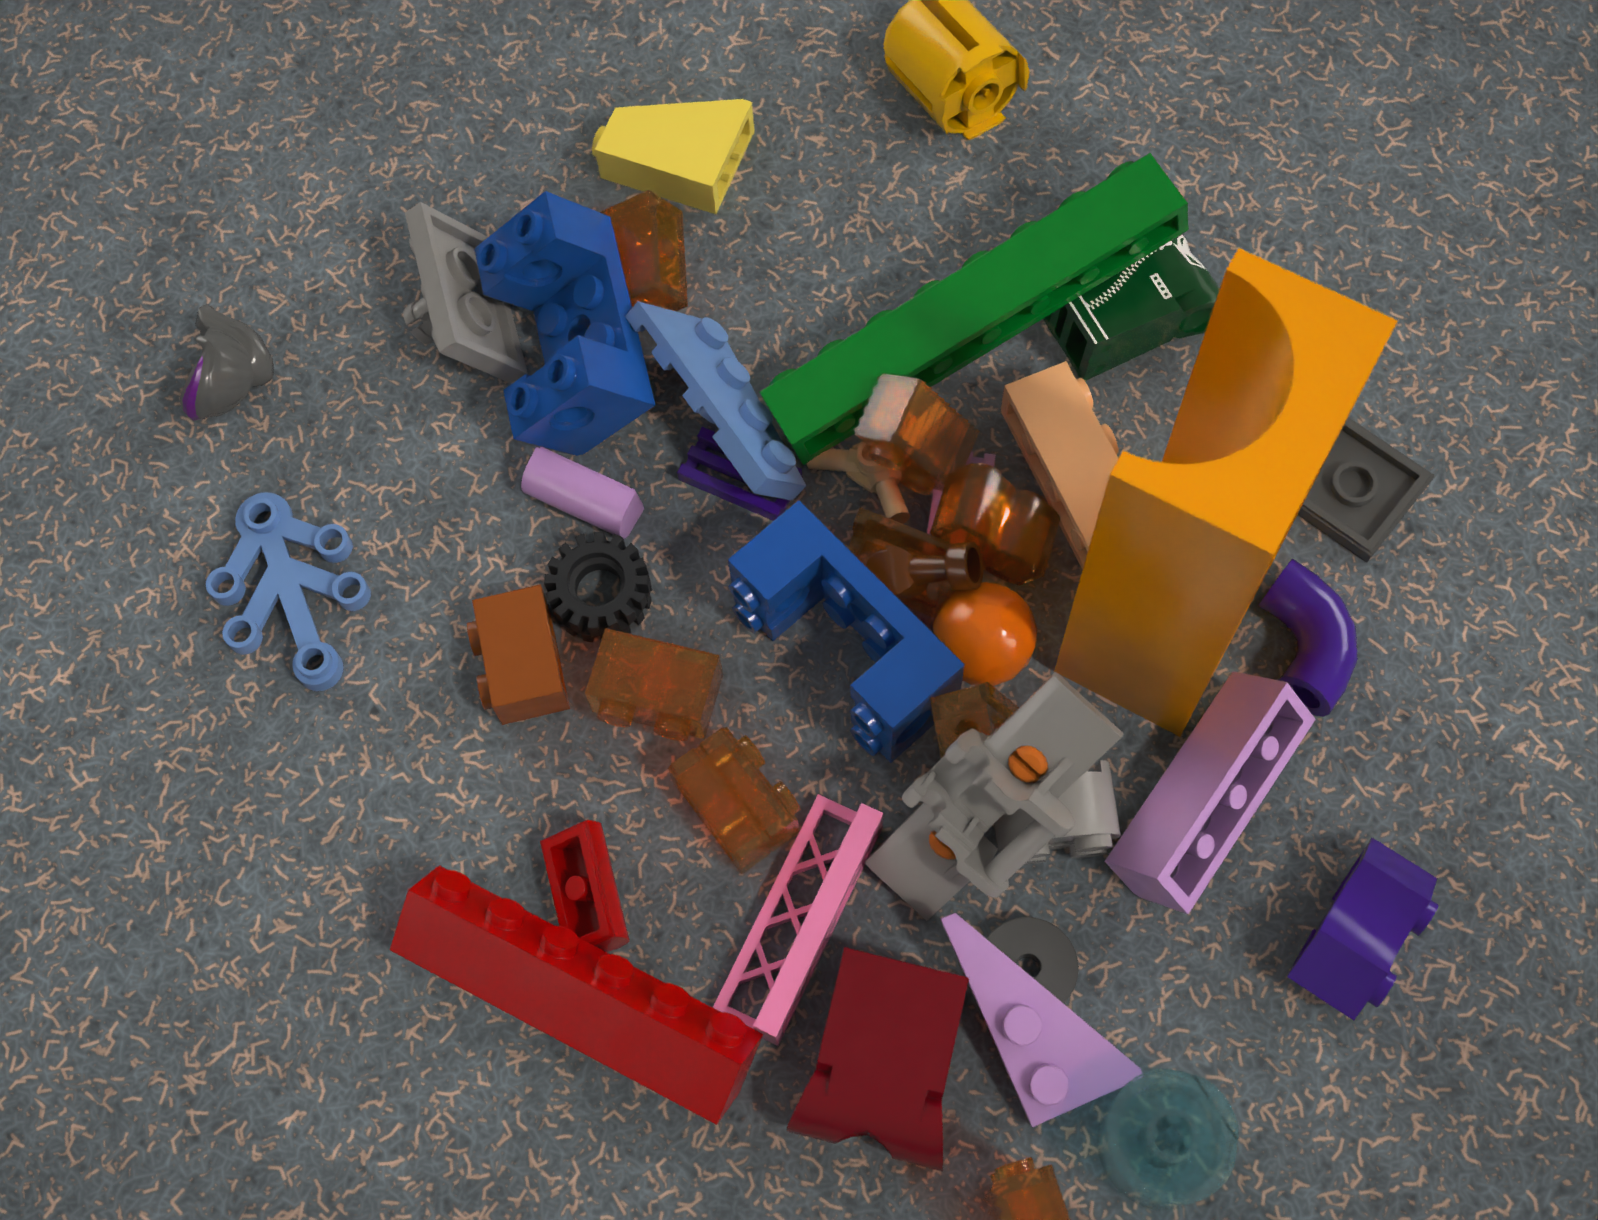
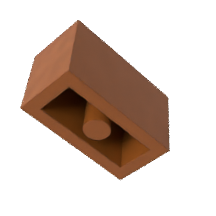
[467,584,570,725]

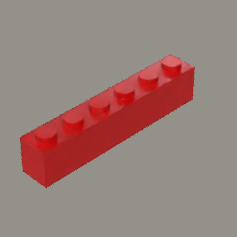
[390,865,763,1125]

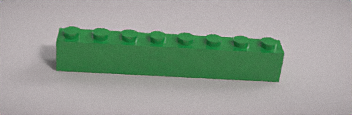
[759,153,1189,465]

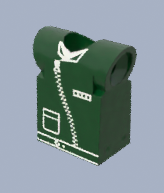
[1043,234,1220,381]

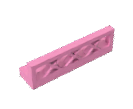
[713,794,884,1046]

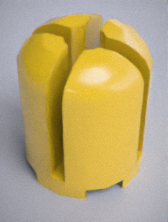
[883,0,1030,140]

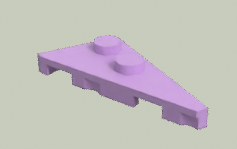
[940,913,1144,1127]

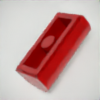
[540,820,630,952]

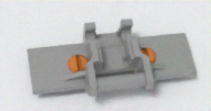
[864,672,1123,921]

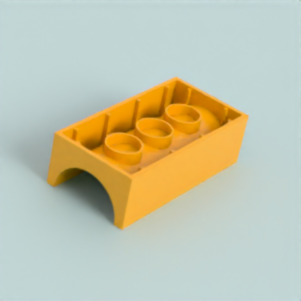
[1054,248,1398,737]

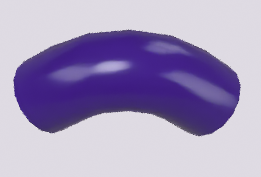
[1259,558,1358,717]

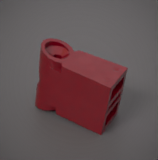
[786,947,969,1171]

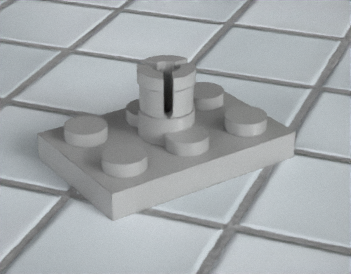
[403,202,528,383]

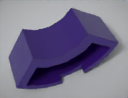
[1287,838,1439,1020]

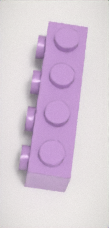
[1105,671,1316,914]

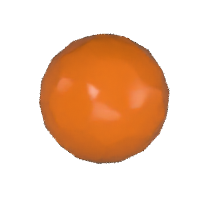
[933,582,1037,686]

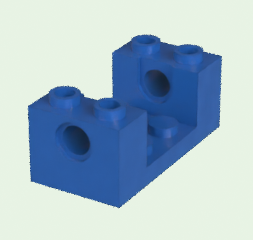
[474,191,655,456]
[728,500,965,763]

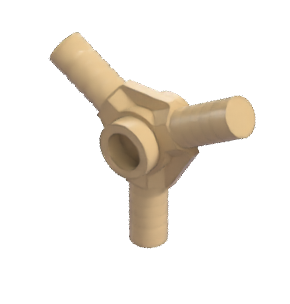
[807,406,931,526]

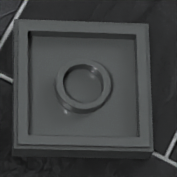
[1298,417,1435,563]

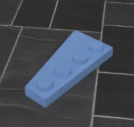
[625,301,806,501]

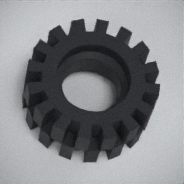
[544,532,652,643]

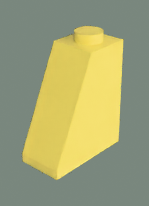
[592,99,755,214]

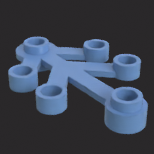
[206,492,371,691]

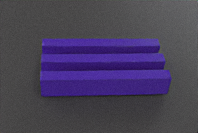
[677,427,803,521]

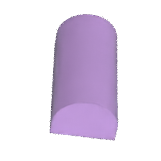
[521,447,644,539]

